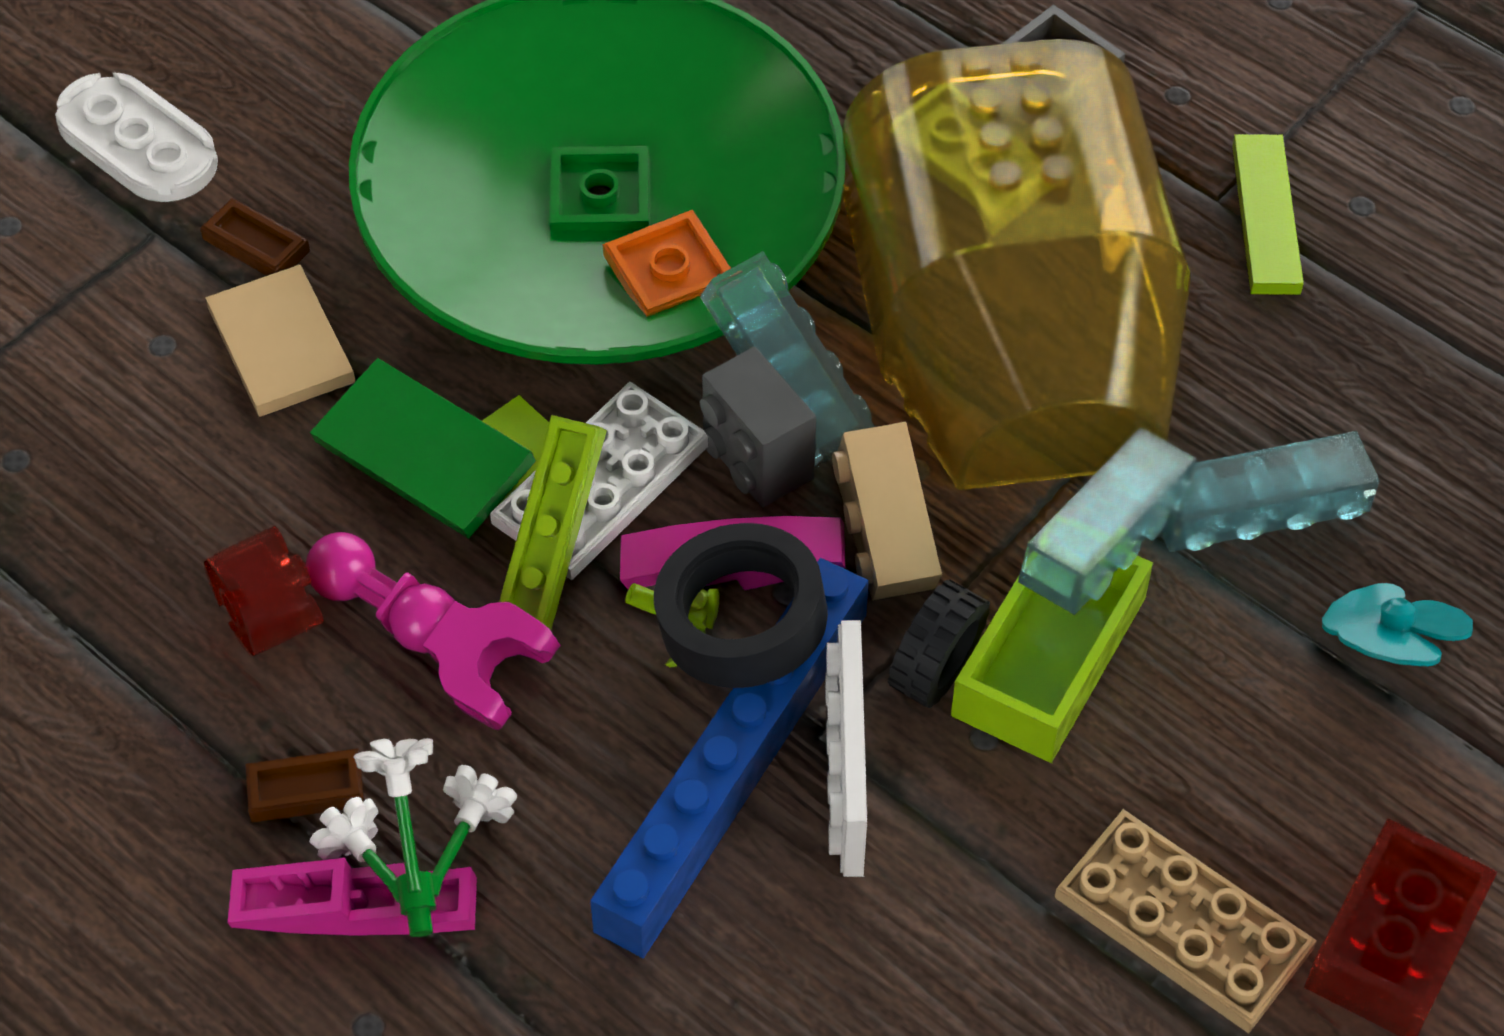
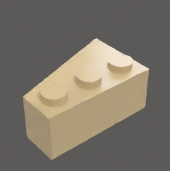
[832,422,942,601]

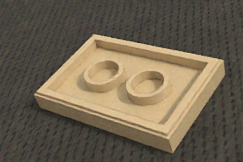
[205,264,356,417]

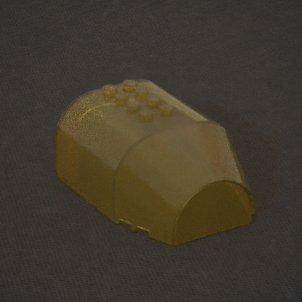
[843,39,1191,490]

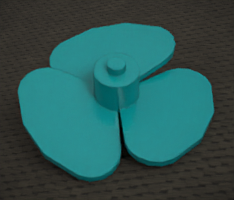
[1322,583,1473,666]

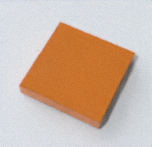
[603,209,738,317]

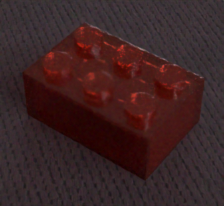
[1304,818,1498,1036]

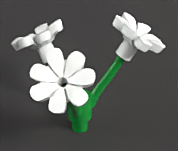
[309,738,517,937]

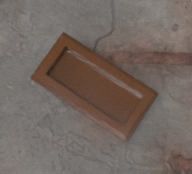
[200,197,310,276]
[245,748,365,823]

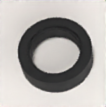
[654,523,828,688]

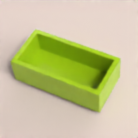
[951,518,1153,763]

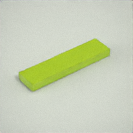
[1232,134,1304,295]
[499,415,607,630]

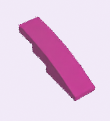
[620,516,846,590]
[227,858,477,936]

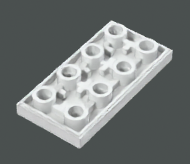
[490,381,708,580]
[825,620,867,877]

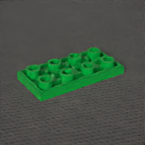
[310,358,536,539]

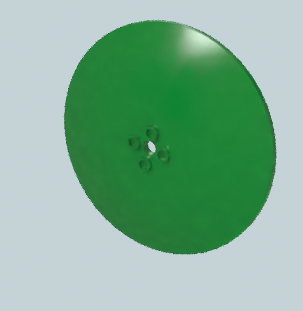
[349,0,846,365]

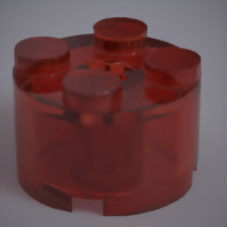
[204,525,324,657]

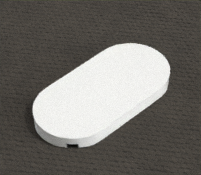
[55,72,218,202]

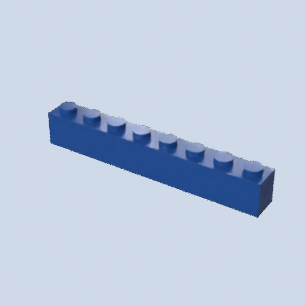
[590,557,869,959]

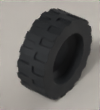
[888,579,990,708]

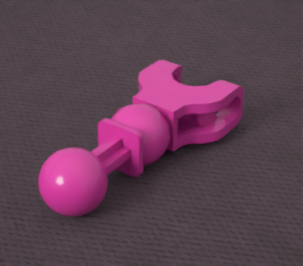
[305,532,561,730]

